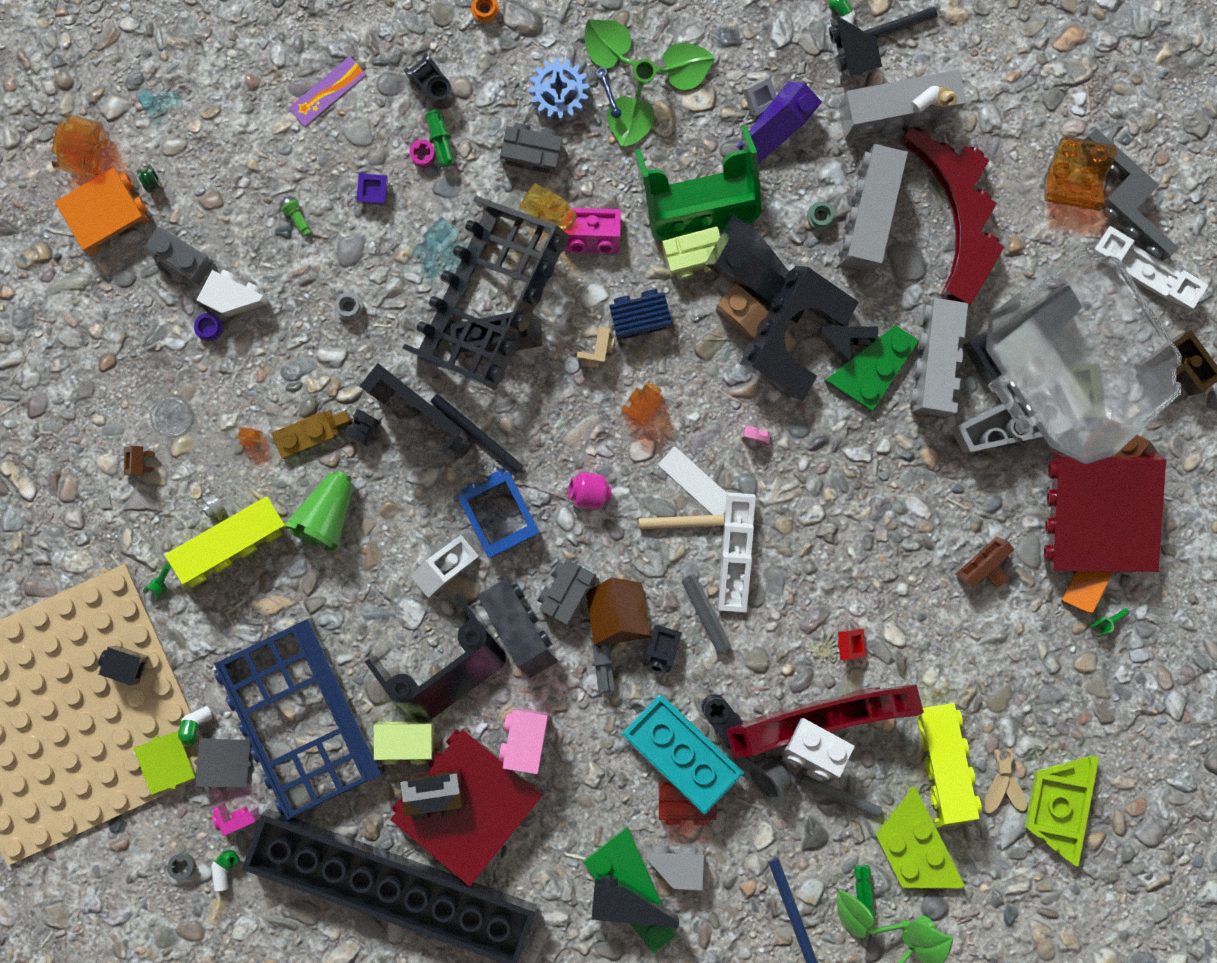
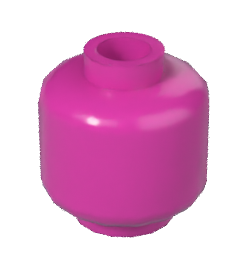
[568,472,612,511]

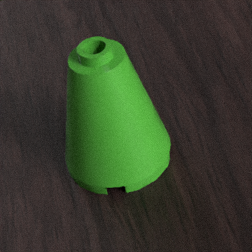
[284,471,354,553]

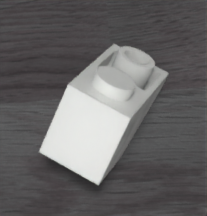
[197,270,268,317]

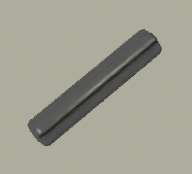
[682,574,731,654]

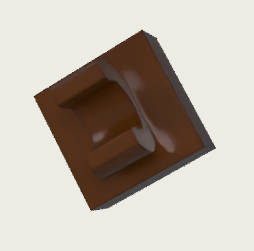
[124,446,155,476]

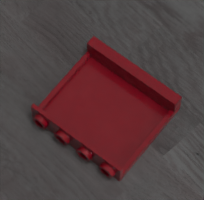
[1044,453,1166,572]
[390,727,545,887]

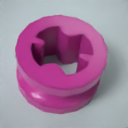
[409,139,436,167]

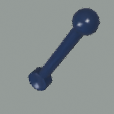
[596,67,622,119]

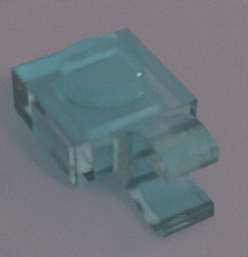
[412,216,460,268]

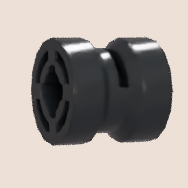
[343,408,382,447]

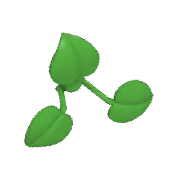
[584,19,715,147]
[837,889,954,963]

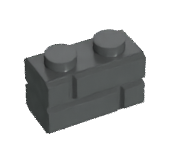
[500,123,563,175]
[144,226,214,285]
[537,559,596,625]

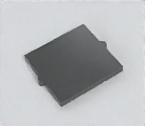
[194,738,251,788]

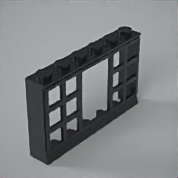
[402,196,569,391]

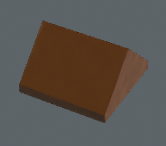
[586,577,651,647]

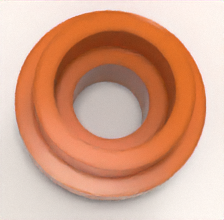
[471,0,499,23]

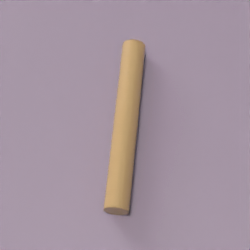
[639,515,724,530]

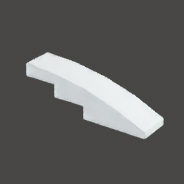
[718,492,756,612]

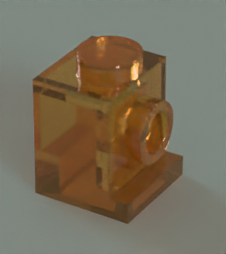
[621,381,664,427]

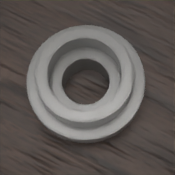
[335,292,363,321]
[201,494,227,521]

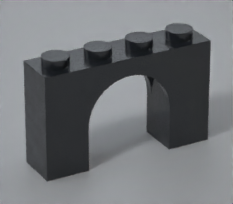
[740,266,859,401]

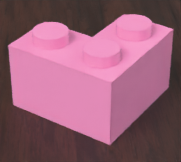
[499,708,549,774]

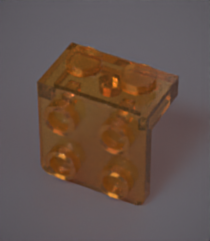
[1044,136,1117,211]

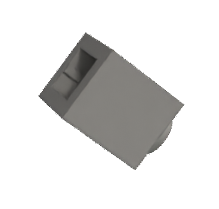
[645,843,704,890]

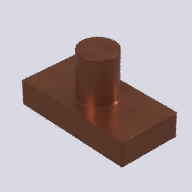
[955,536,1015,588]

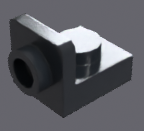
[643,624,682,673]

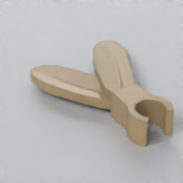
[984,748,1027,813]

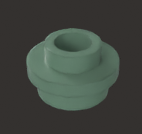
[807,202,835,230]

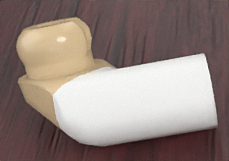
[911,86,957,113]

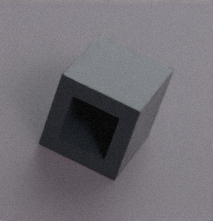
[98,645,149,685]

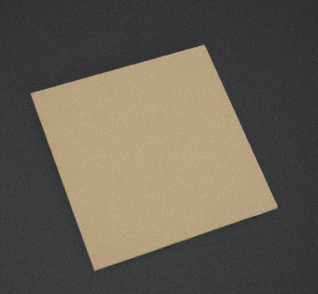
[0,564,203,866]

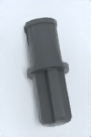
[590,637,615,693]

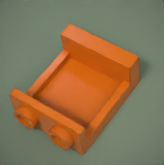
[55,167,149,255]

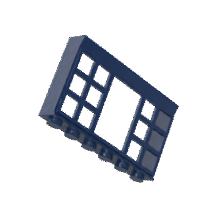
[214,618,385,820]

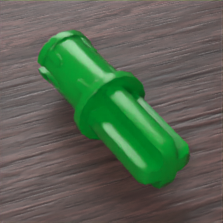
[425,109,454,167]

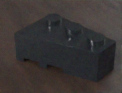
[477,578,558,679]

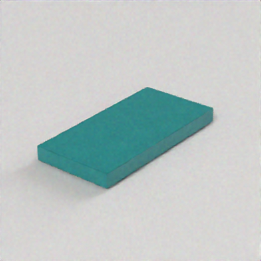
[621,693,744,816]

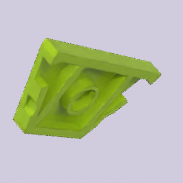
[1024,755,1099,866]
[875,785,965,888]

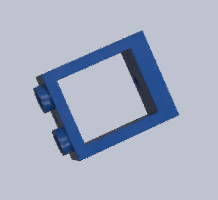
[458,469,540,558]

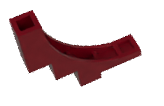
[726,684,924,758]

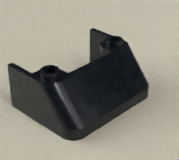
[364,592,506,723]

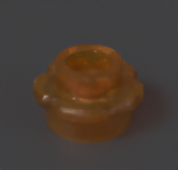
[235,427,263,447]

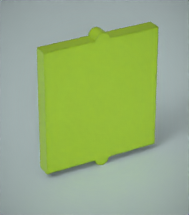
[133,730,196,795]

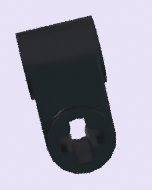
[403,53,454,109]
[701,694,744,750]

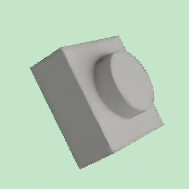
[742,77,777,116]

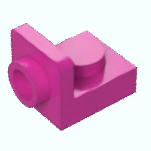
[212,804,261,836]

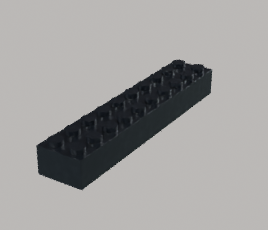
[242,809,537,963]

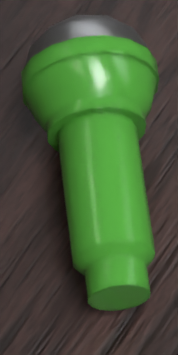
[280,196,311,236]

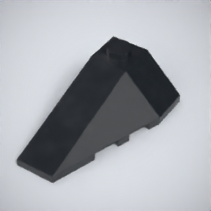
[704,215,805,323]

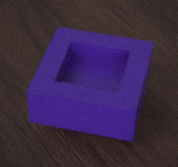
[356,173,388,206]

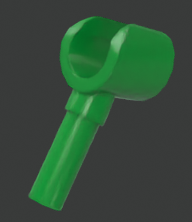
[143,564,171,601]
[1090,608,1129,638]

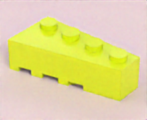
[165,496,285,590]
[917,703,982,828]

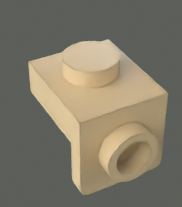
[577,326,615,368]

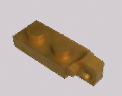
[271,410,352,459]

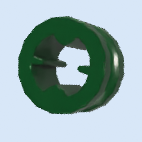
[136,164,162,193]

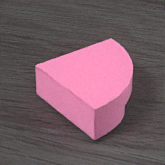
[741,425,771,444]

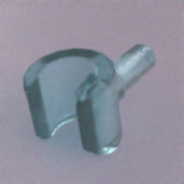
[136,88,179,109]

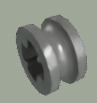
[167,853,196,880]

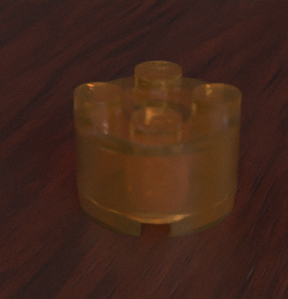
[52,113,109,178]

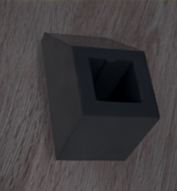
[829,18,882,76]

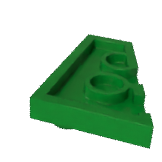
[824,325,919,411]

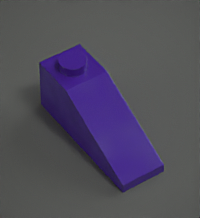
[736,81,822,164]

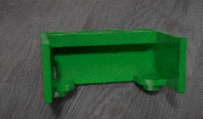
[635,126,762,242]

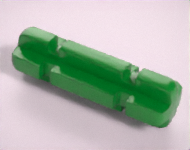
[854,864,875,921]

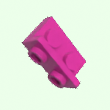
[564,208,621,254]

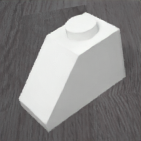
[410,535,479,598]

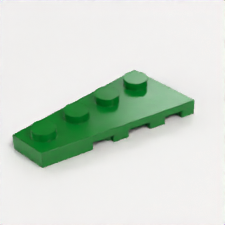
[583,825,676,953]

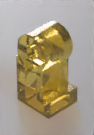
[519,183,577,230]

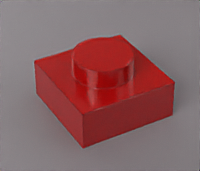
[838,629,866,660]

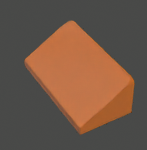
[1061,571,1113,614]

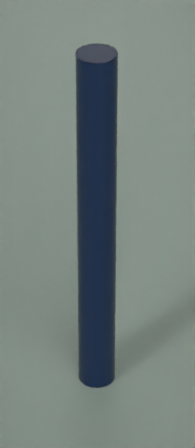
[768,857,818,963]

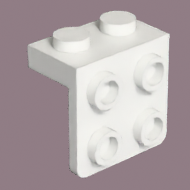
[777,718,854,782]

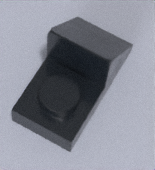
[818,326,879,363]

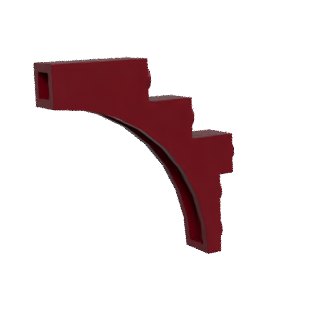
[900,127,1005,306]

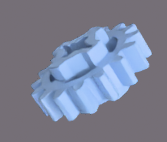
[528,58,589,122]

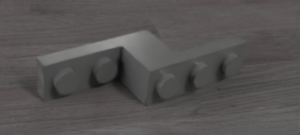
[1080,128,1179,261]

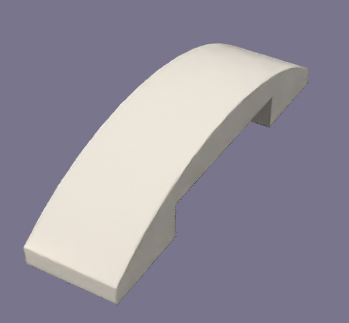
[1094,226,1208,310]

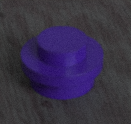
[194,313,223,341]

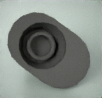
[733,757,795,808]

